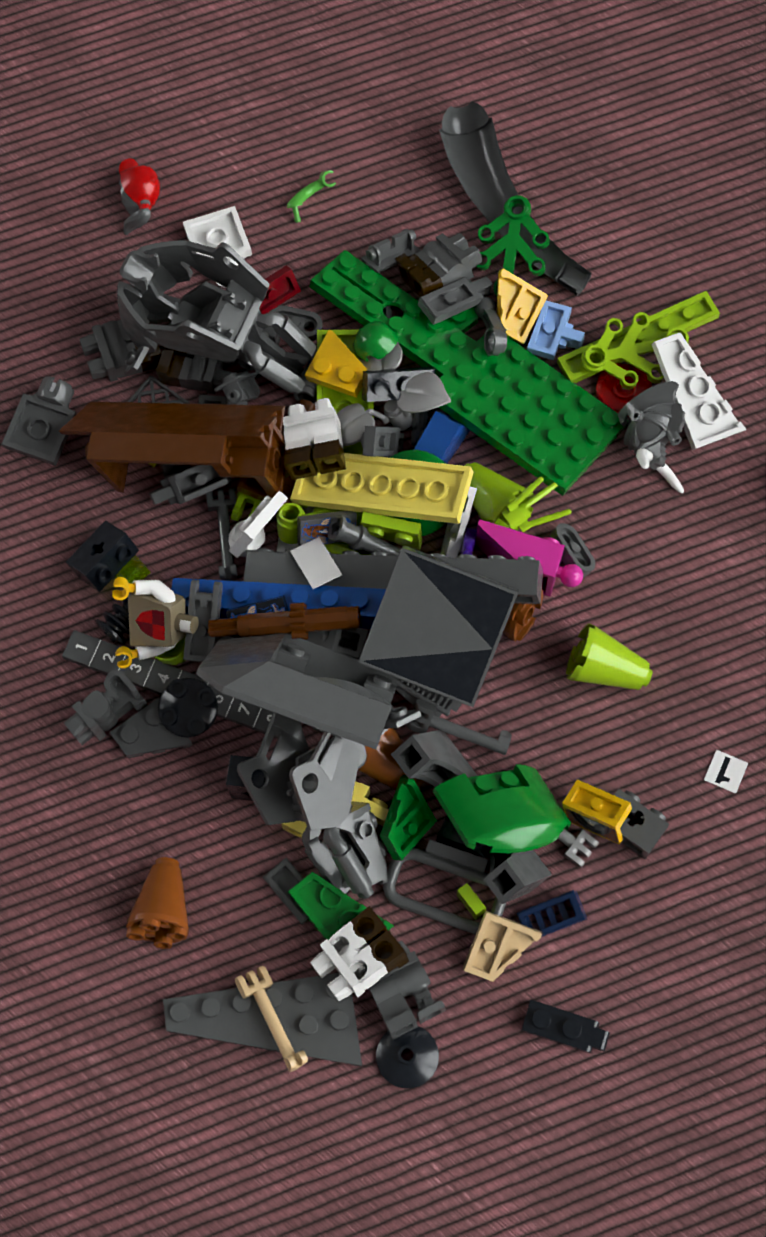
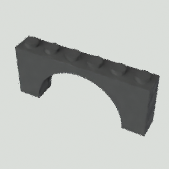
[391,730,552,904]

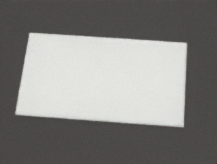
[290,537,342,589]

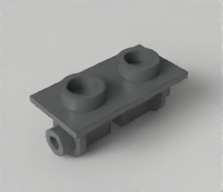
[361,229,421,273]
[214,370,260,403]

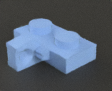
[527,300,585,360]

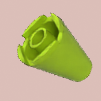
[464,462,535,530]
[566,623,653,690]

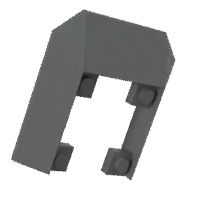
[196,633,399,749]

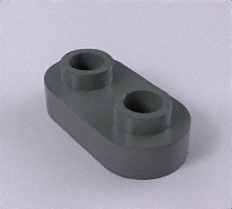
[270,305,323,341]
[550,523,596,578]

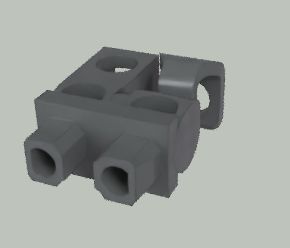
[64,670,148,745]
[368,941,446,1040]

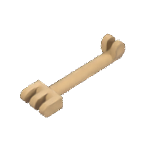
[235,966,308,1072]

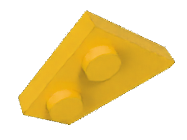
[497,268,548,345]
[305,330,368,398]

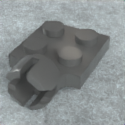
[1,376,77,466]

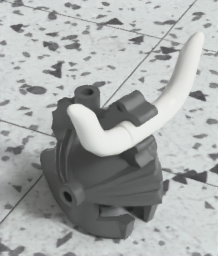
[618,381,686,493]

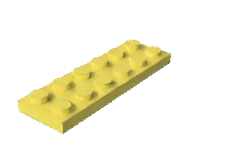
[290,453,474,524]

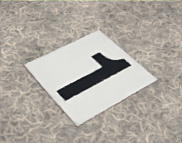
[704,749,748,794]

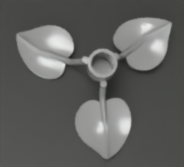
[337,342,451,446]

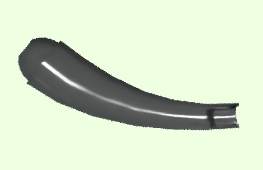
[439,101,592,296]

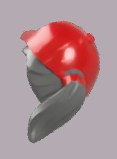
[118,158,160,235]

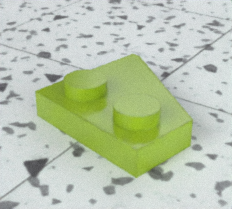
[361,511,423,551]

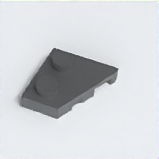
[110,698,193,758]

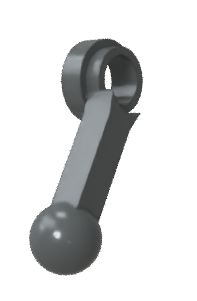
[474,297,507,356]

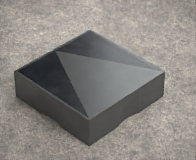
[358,545,519,707]

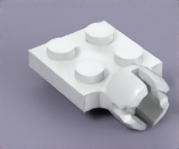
[183,206,252,288]
[228,491,288,558]

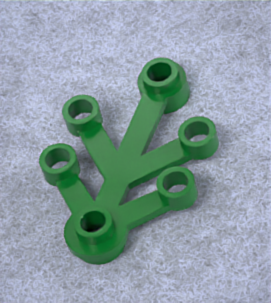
[476,195,550,297]

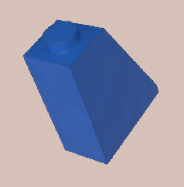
[414,411,470,464]

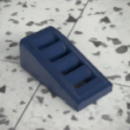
[517,890,588,937]

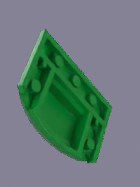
[433,764,571,853]

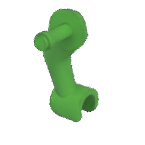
[287,170,336,223]

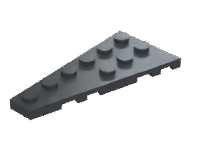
[163,973,362,1067]

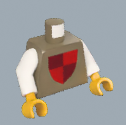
[112,577,199,668]

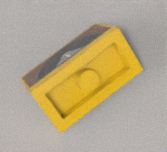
[562,779,632,844]

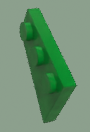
[288,872,394,940]

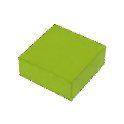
[457,883,486,920]

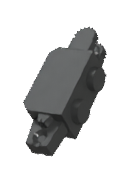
[149,465,233,505]

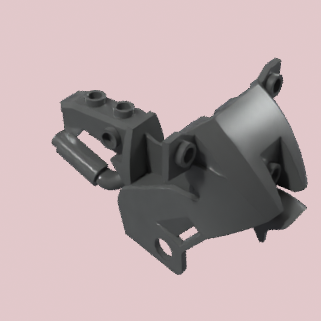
[117,240,318,394]
[237,677,421,899]

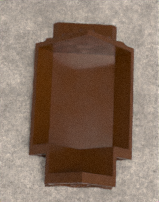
[59,401,286,498]

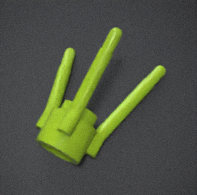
[501,477,572,532]

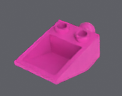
[476,519,583,597]

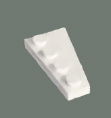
[651,333,746,450]

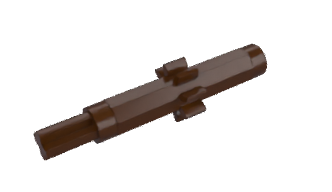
[208,602,361,640]

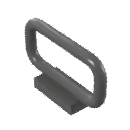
[383,839,506,934]

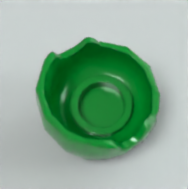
[353,321,399,362]

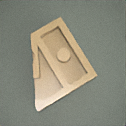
[463,910,542,982]

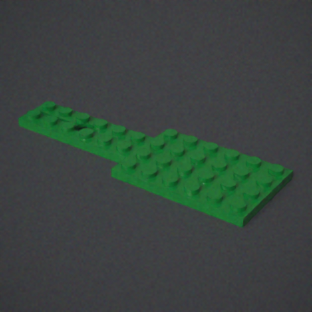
[309,250,628,496]

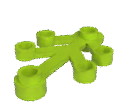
[581,312,689,390]

